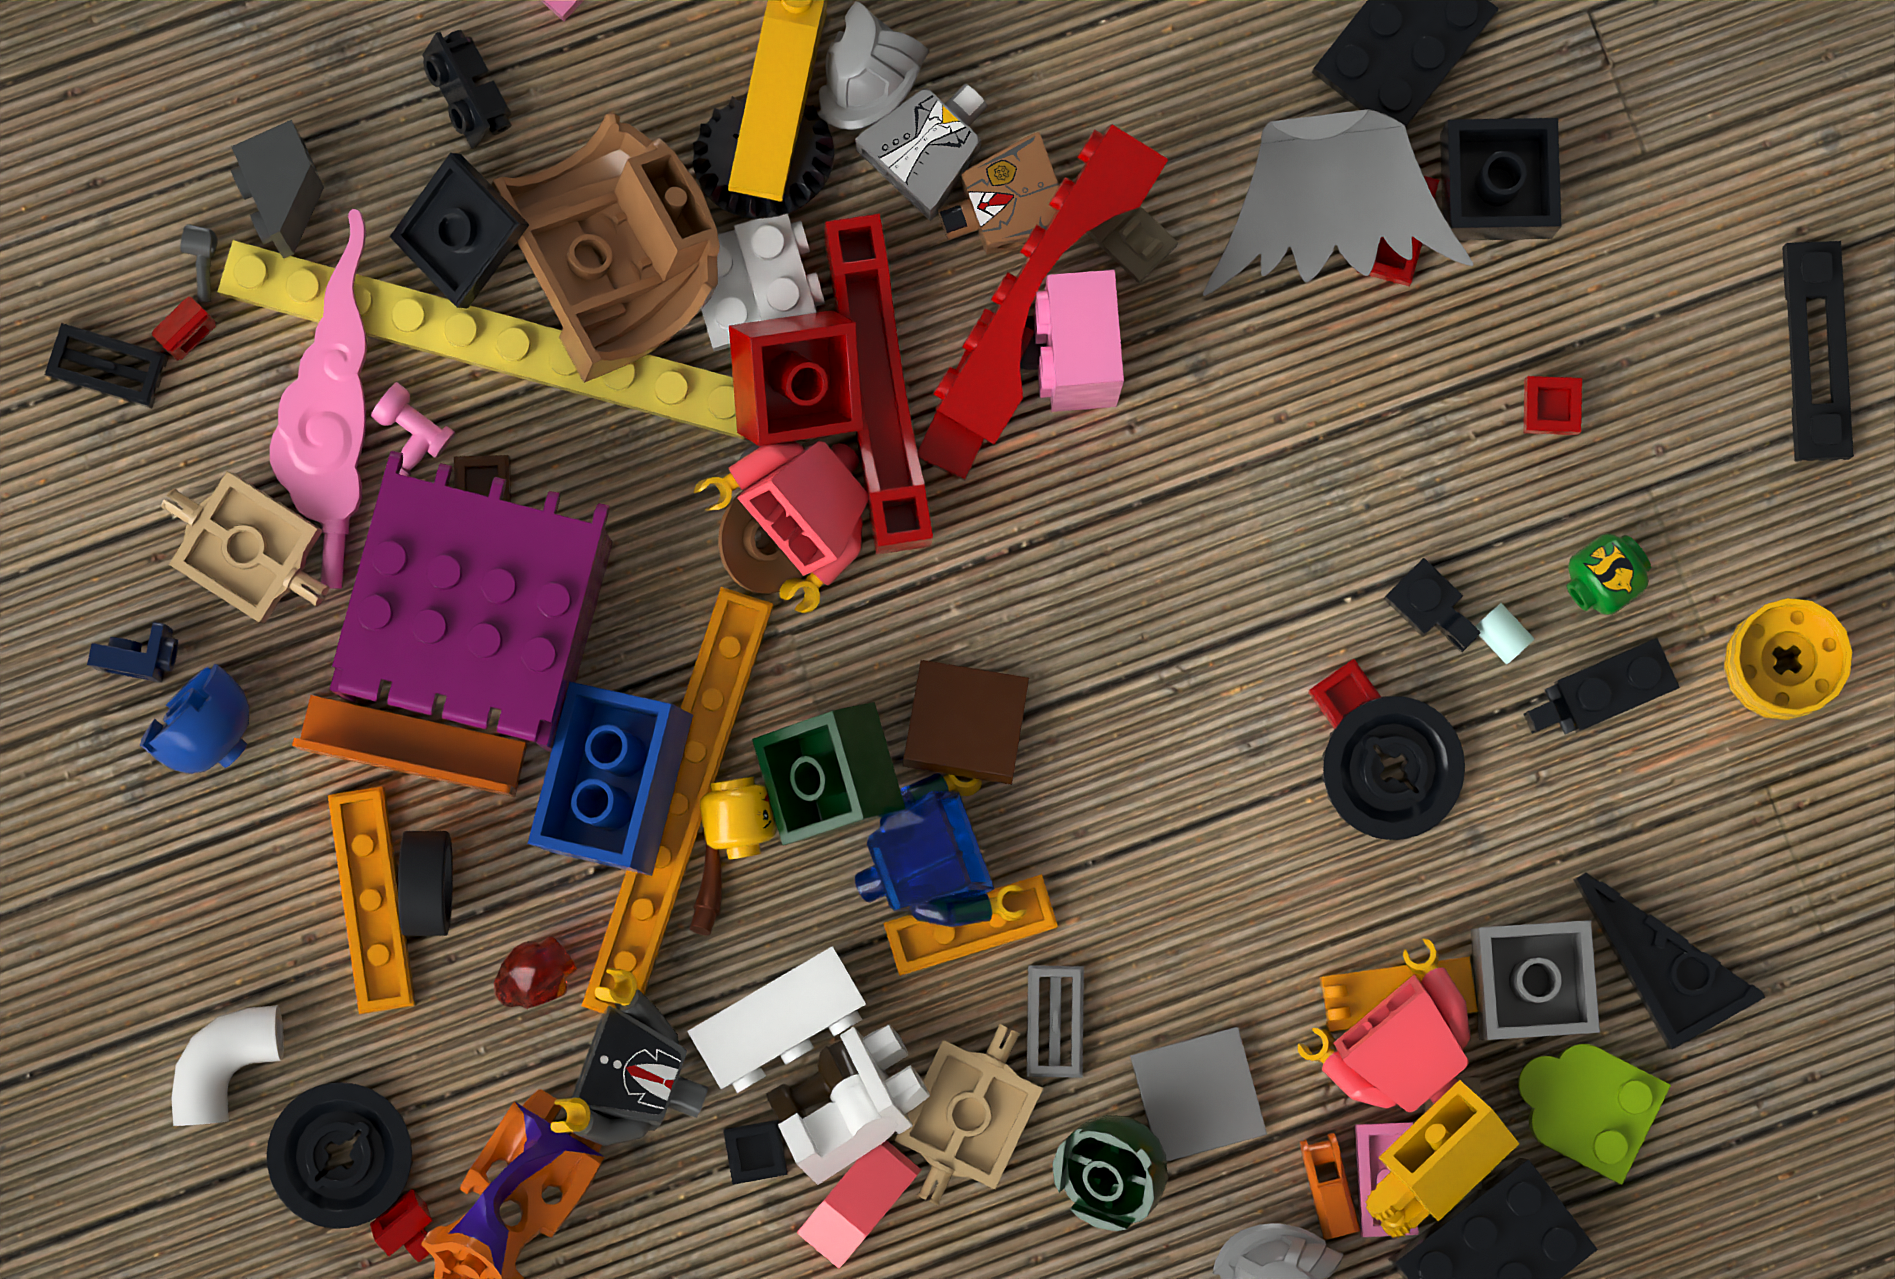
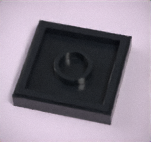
[389,152,529,309]

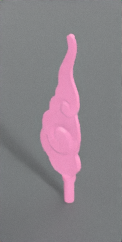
[270,209,367,589]

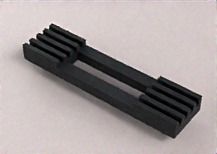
[1782,241,1854,462]

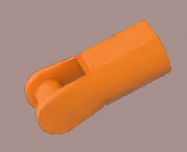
[1300,1133,1360,1240]

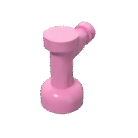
[371,382,455,477]

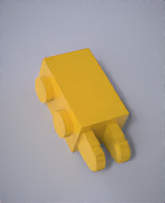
[1365,1080,1519,1239]

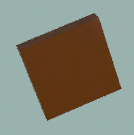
[902,660,1029,785]

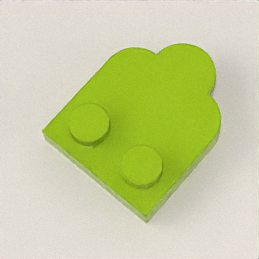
[1518,1044,1671,1185]

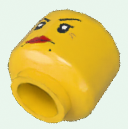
[700,776,777,859]

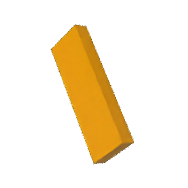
[883,874,1058,976]

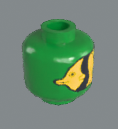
[1566,534,1652,615]

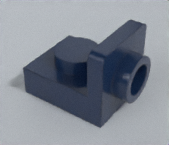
[87,622,178,683]

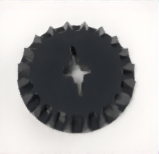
[692,96,834,219]
[1321,696,1465,840]
[267,1082,413,1229]

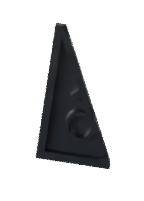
[1573,872,1765,1049]

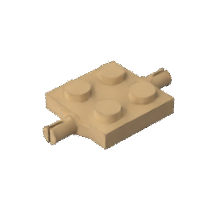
[161,471,329,624]
[894,1024,1043,1206]

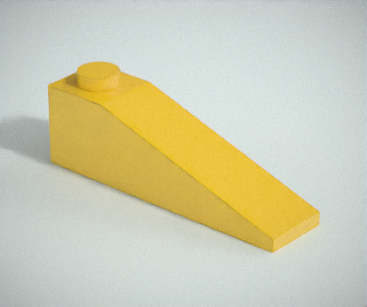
[728,0,828,202]

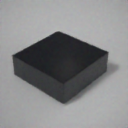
[723,1119,788,1185]

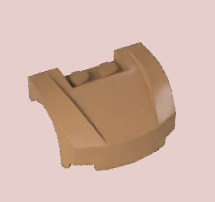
[491,114,720,383]

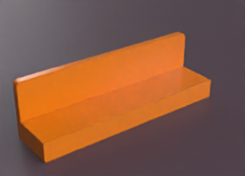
[292,695,527,797]

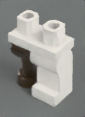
[766,1024,930,1185]

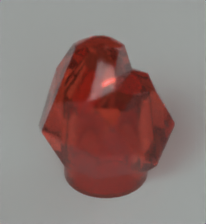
[494,936,577,1009]

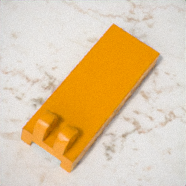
[1319,956,1478,1032]

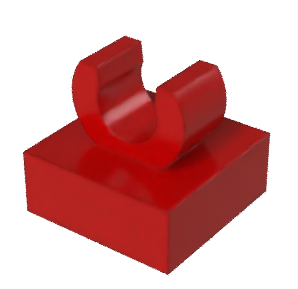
[369,1188,432,1263]

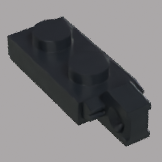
[1523,638,1680,735]

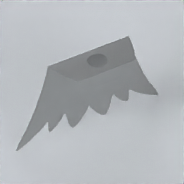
[1203,109,1474,296]

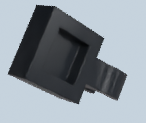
[1384,558,1481,652]

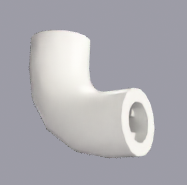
[171,1005,284,1126]

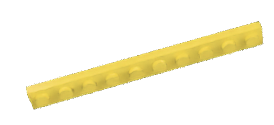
[217,240,745,440]

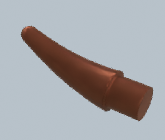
[690,843,722,936]

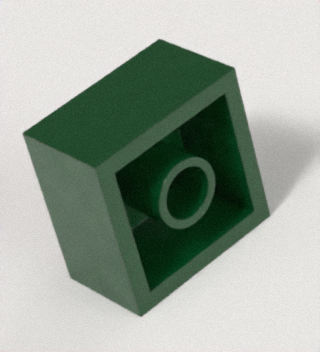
[752,702,906,846]

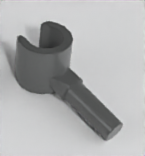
[180,224,218,303]

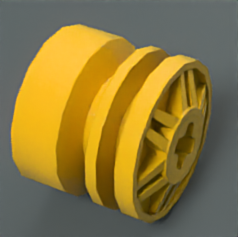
[1724,598,1852,720]

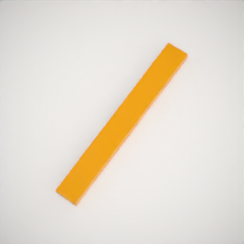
[581,587,774,1013]

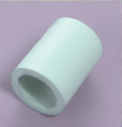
[1475,603,1535,665]

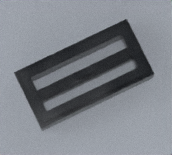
[44,323,169,409]

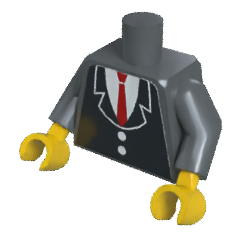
[550,968,708,1146]

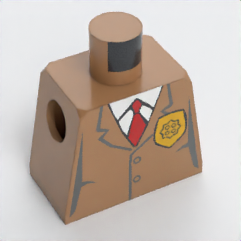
[938,132,1059,254]

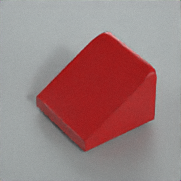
[152,297,217,361]

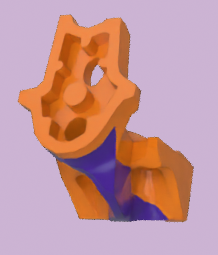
[421,1089,605,1279]

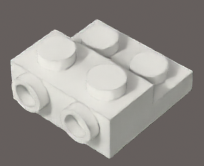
[701,214,825,352]

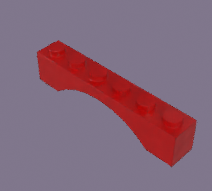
[933,124,1169,445]
[824,213,933,555]

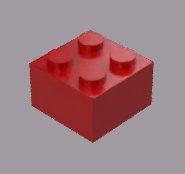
[729,310,863,446]

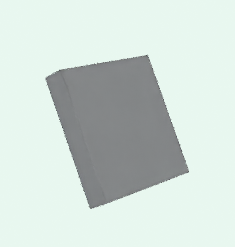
[1130,1027,1267,1162]

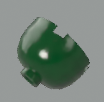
[1052,1115,1168,1231]

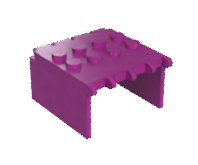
[329,451,613,752]

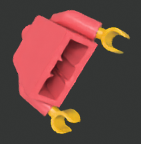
[694,440,868,613]
[1298,938,1470,1113]

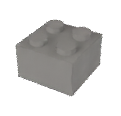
[1471,920,1600,1040]

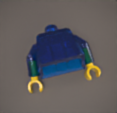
[855,773,1027,928]

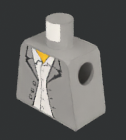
[855,84,988,221]

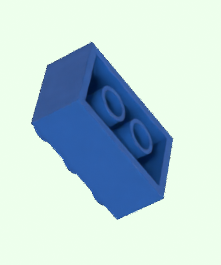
[527,681,693,876]

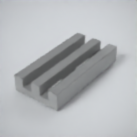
[1027,965,1084,1078]

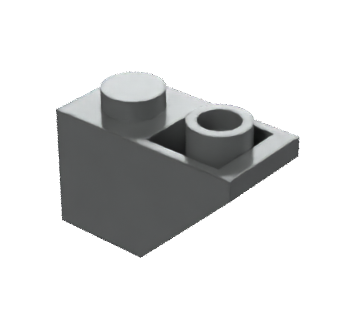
[231,120,324,259]

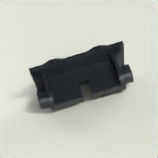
[422,30,512,149]

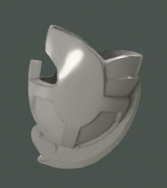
[817,1,929,130]
[1213,1223,1344,1279]

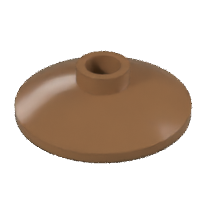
[718,492,802,594]

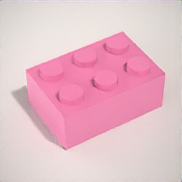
[1033,270,1124,412]

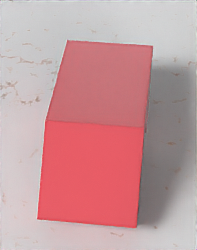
[797,1140,922,1269]

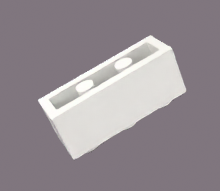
[687,946,867,1093]

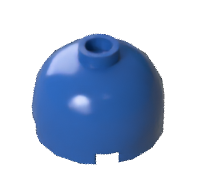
[140,664,249,774]

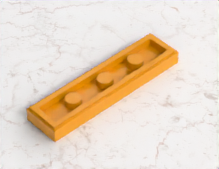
[328,786,416,1014]

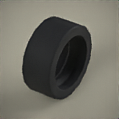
[398,831,453,936]

